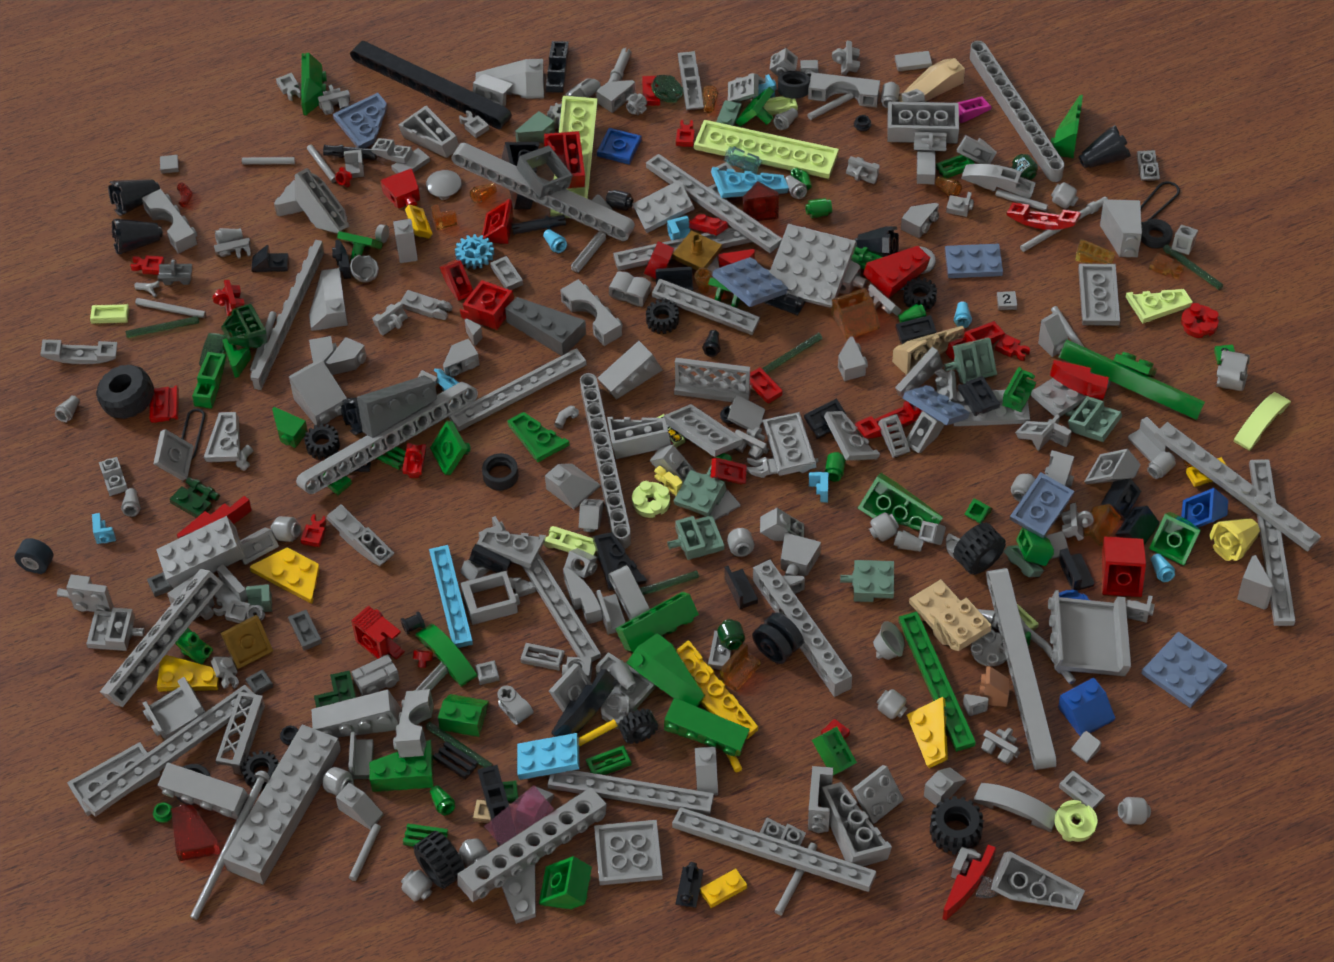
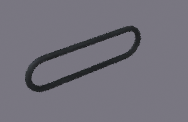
[181,408,205,460]

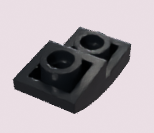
[332,240,351,279]

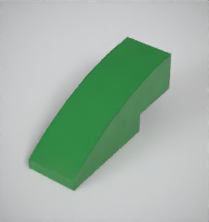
[192,352,226,409]

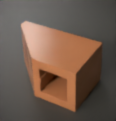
[979,666,1009,707]

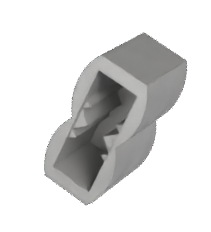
[609,271,651,306]

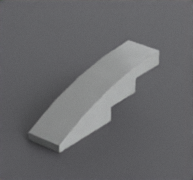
[678,51,704,110]

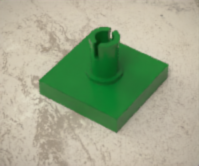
[736,87,774,127]
[337,231,383,261]
[430,421,471,475]

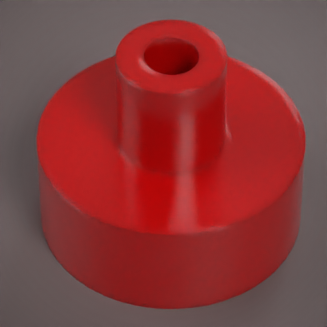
[413,650,434,668]

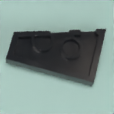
[593,532,647,591]

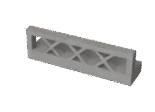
[216,692,265,775]

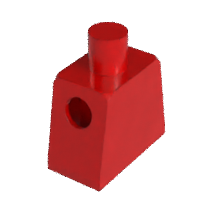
[381,168,420,208]

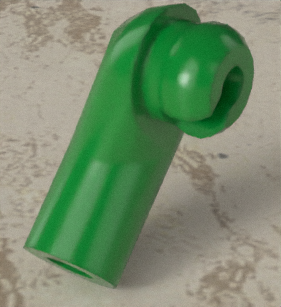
[791,168,812,190]

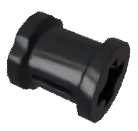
[400,611,425,635]

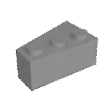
[607,417,671,459]
[1045,450,1074,517]

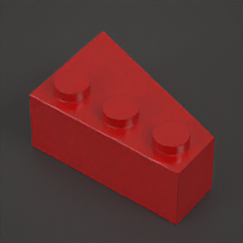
[544,131,585,189]
[863,246,931,299]

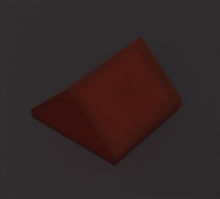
[743,181,779,221]

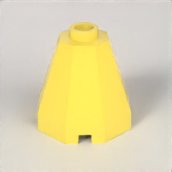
[1209,519,1260,561]

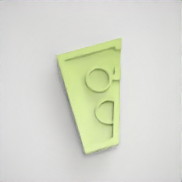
[1126,289,1193,323]

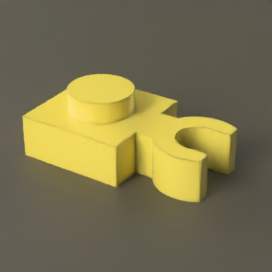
[654,466,683,496]

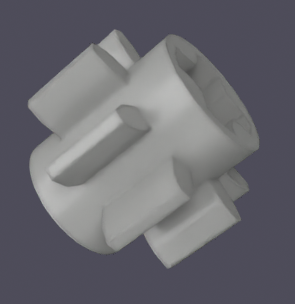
[626,93,647,115]

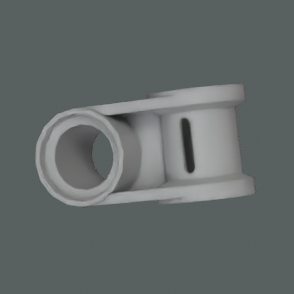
[498,686,533,725]

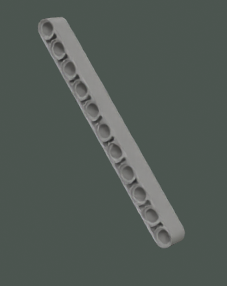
[970,41,1064,182]
[451,143,635,241]
[580,373,631,549]
[296,382,478,494]
[986,568,1056,770]

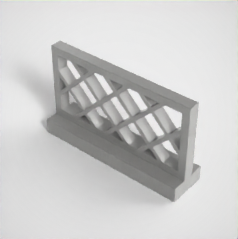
[674,358,751,402]

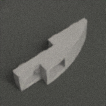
[961,164,1035,199]
[327,504,394,566]

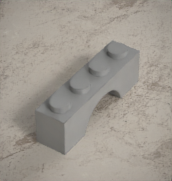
[808,72,880,108]
[142,189,197,254]
[561,279,622,346]
[393,689,434,758]

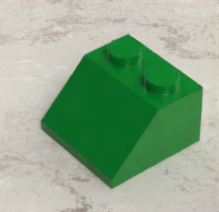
[438,694,489,737]
[539,856,592,909]

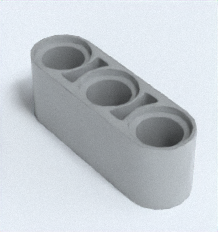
[608,565,650,620]

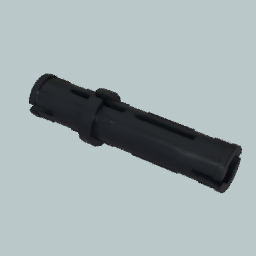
[323,144,377,160]
[512,214,566,235]

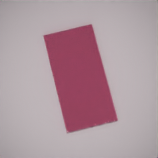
[484,786,554,846]

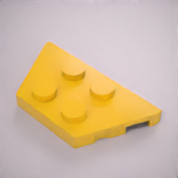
[250,547,320,604]

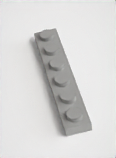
[652,279,760,335]

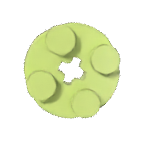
[632,481,670,518]
[1055,800,1098,842]

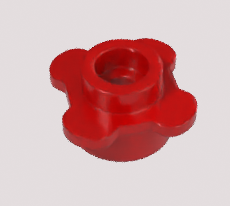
[335,167,352,188]

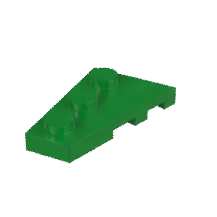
[507,412,570,463]

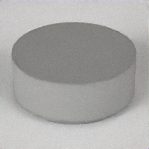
[375,224,389,243]

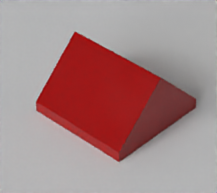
[482,199,514,244]

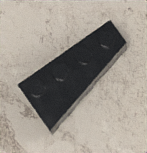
[502,142,539,209]

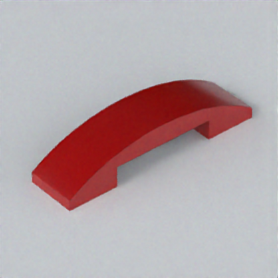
[1006,202,1081,230]
[855,401,922,438]

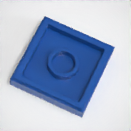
[597,128,642,165]

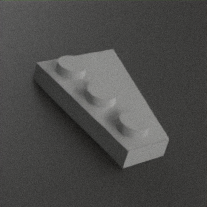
[895,347,944,398]
[824,411,880,461]
[204,412,240,462]
[477,529,546,568]
[497,864,536,924]

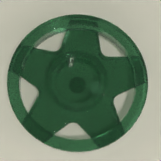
[651,75,683,103]

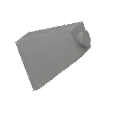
[393,219,418,263]

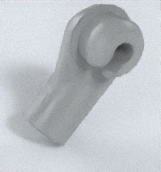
[554,406,579,429]

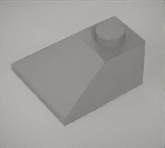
[1084,449,1141,484]
[545,464,600,510]

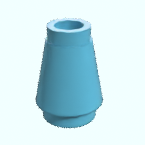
[543,229,567,253]
[954,302,972,328]
[1151,553,1175,582]

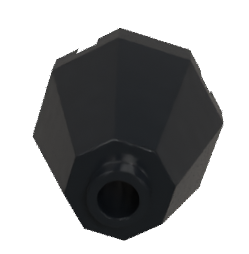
[855,226,899,258]

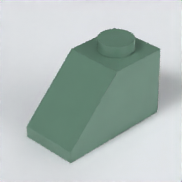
[515,111,555,143]

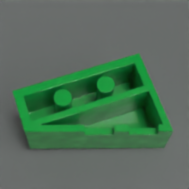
[369,740,434,792]

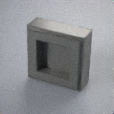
[147,572,173,597]
[245,669,273,695]

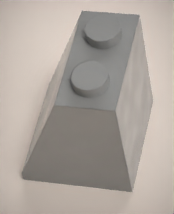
[1100,199,1142,257]
[289,358,346,427]

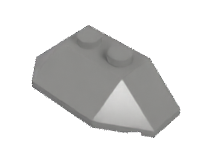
[295,168,349,233]

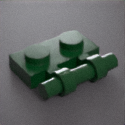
[170,477,220,518]

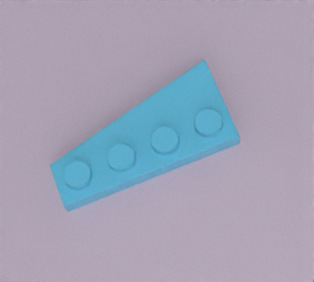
[711,167,789,198]

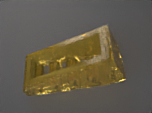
[1075,239,1115,264]

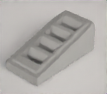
[878,414,910,458]

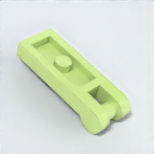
[543,526,597,556]

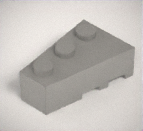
[398,106,459,158]
[598,341,662,400]

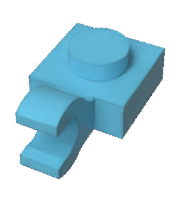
[434,369,459,391]

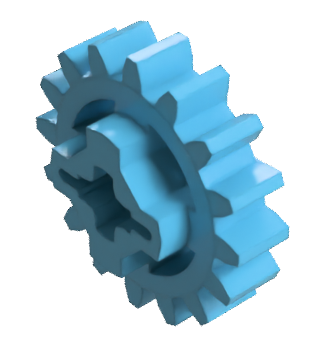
[455,234,494,269]

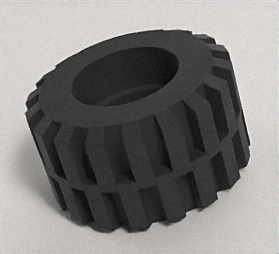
[953,522,1006,575]
[930,796,984,855]
[413,831,465,889]

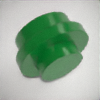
[153,802,174,823]

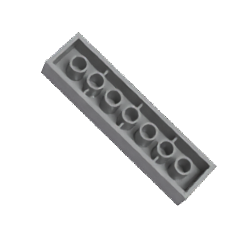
[223,724,341,885]

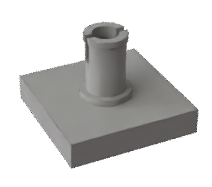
[153,429,194,481]
[549,663,592,712]

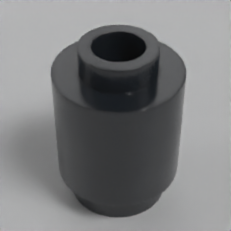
[606,190,634,211]

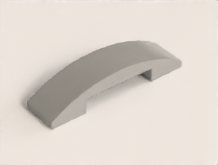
[41,339,117,364]
[973,783,1056,832]

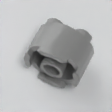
[1217,350,1250,391]

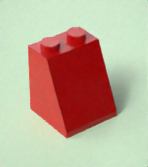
[1102,537,1146,597]

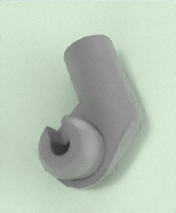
[236,445,253,471]

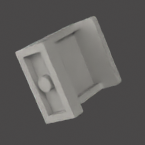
[143,677,206,740]
[808,766,833,833]

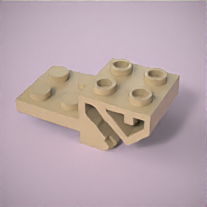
[909,579,991,651]

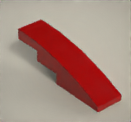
[177,496,252,539]
[942,845,996,920]

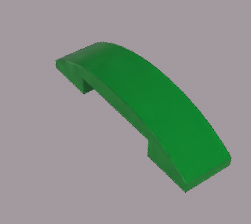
[416,623,477,687]

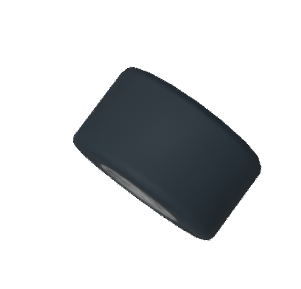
[14,538,54,574]

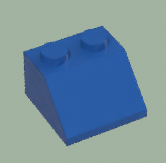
[1058,678,1115,737]

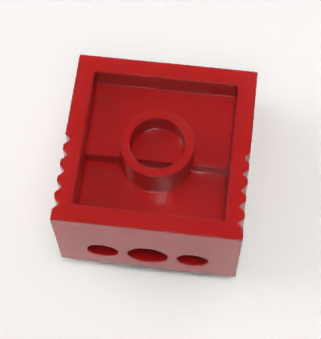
[460,280,514,330]
[351,605,405,660]

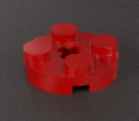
[1181,303,1219,338]

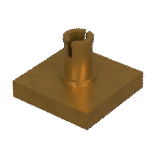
[672,230,722,273]
[221,615,273,669]

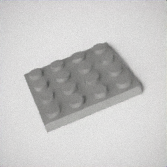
[770,224,857,308]

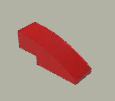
[946,321,1005,362]
[1050,360,1109,401]

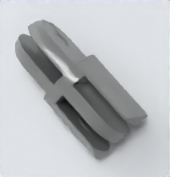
[566,78,601,98]

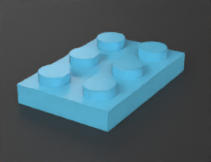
[517,733,579,780]

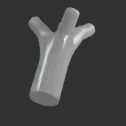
[135,281,160,298]

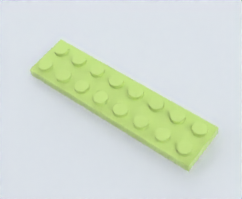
[550,96,598,218]
[694,120,839,179]

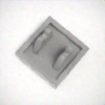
[852,765,904,824]

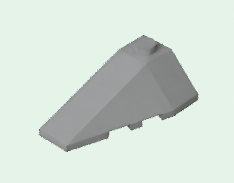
[475,59,544,99]
[309,268,348,331]
[991,851,1085,910]

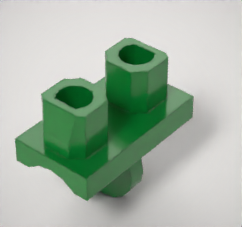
[851,247,882,270]
[175,628,213,664]

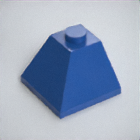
[1182,488,1228,528]

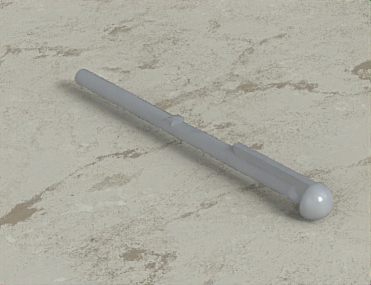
[190,771,270,920]

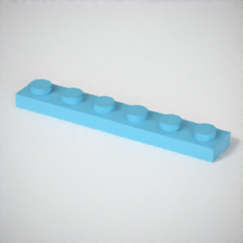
[429,545,473,648]

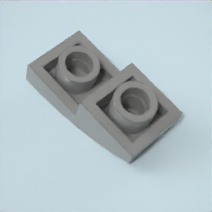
[371,138,413,163]
[1136,150,1160,181]
[99,457,128,496]
[759,818,806,846]

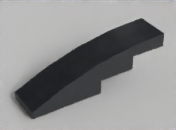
[546,41,569,93]
[551,669,618,737]
[477,764,517,846]

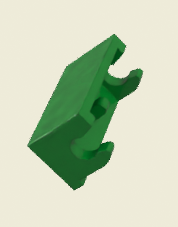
[1002,367,1036,412]
[812,726,857,775]

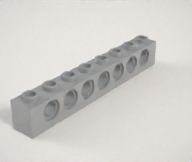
[753,560,852,697]
[100,569,224,707]
[458,787,606,902]

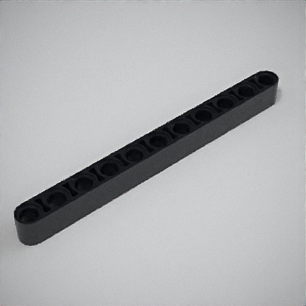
[350,41,512,129]

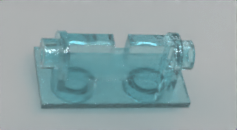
[724,146,762,174]

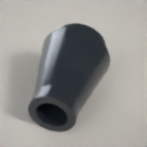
[702,330,721,357]

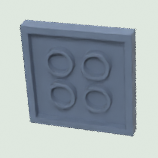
[712,257,788,307]
[1141,632,1227,708]

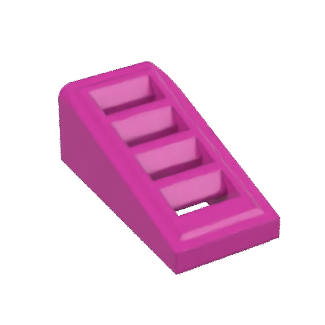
[958,97,992,123]

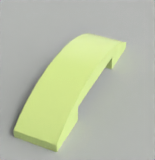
[1233,392,1291,451]

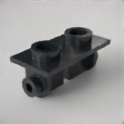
[765,294,806,316]
[675,862,704,908]

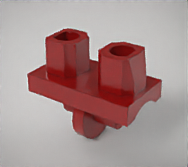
[212,280,244,316]
[402,443,427,478]

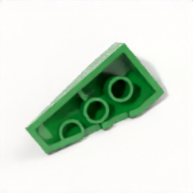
[1051,95,1083,158]

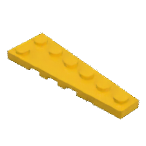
[676,640,758,739]

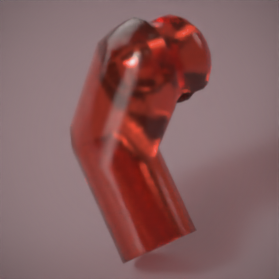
[176,182,193,208]

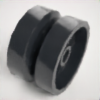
[752,613,804,664]

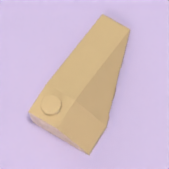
[898,58,965,102]
[892,326,965,375]

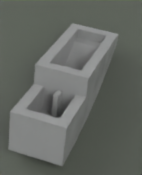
[917,150,935,184]
[563,567,602,624]

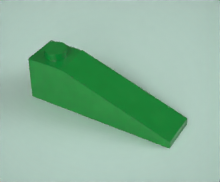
[858,473,943,530]
[627,633,705,707]

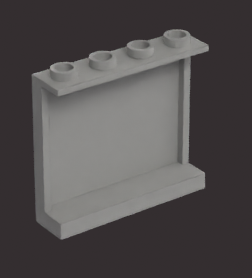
[1048,590,1131,676]

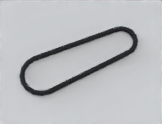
[1140,181,1180,225]

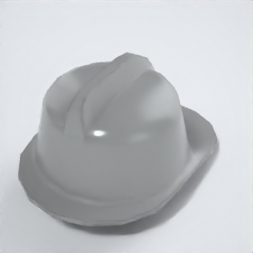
[873,621,904,660]

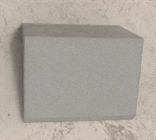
[1237,555,1273,609]

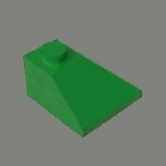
[1149,512,1201,566]

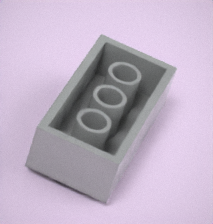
[887,102,959,143]
[156,516,246,588]

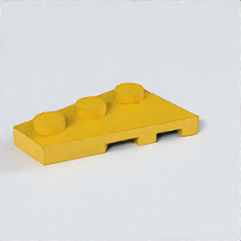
[157,655,219,692]
[907,697,948,768]

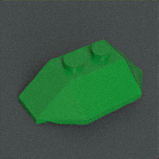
[301,53,327,115]

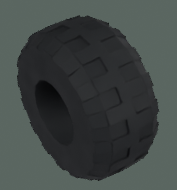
[96,364,154,419]

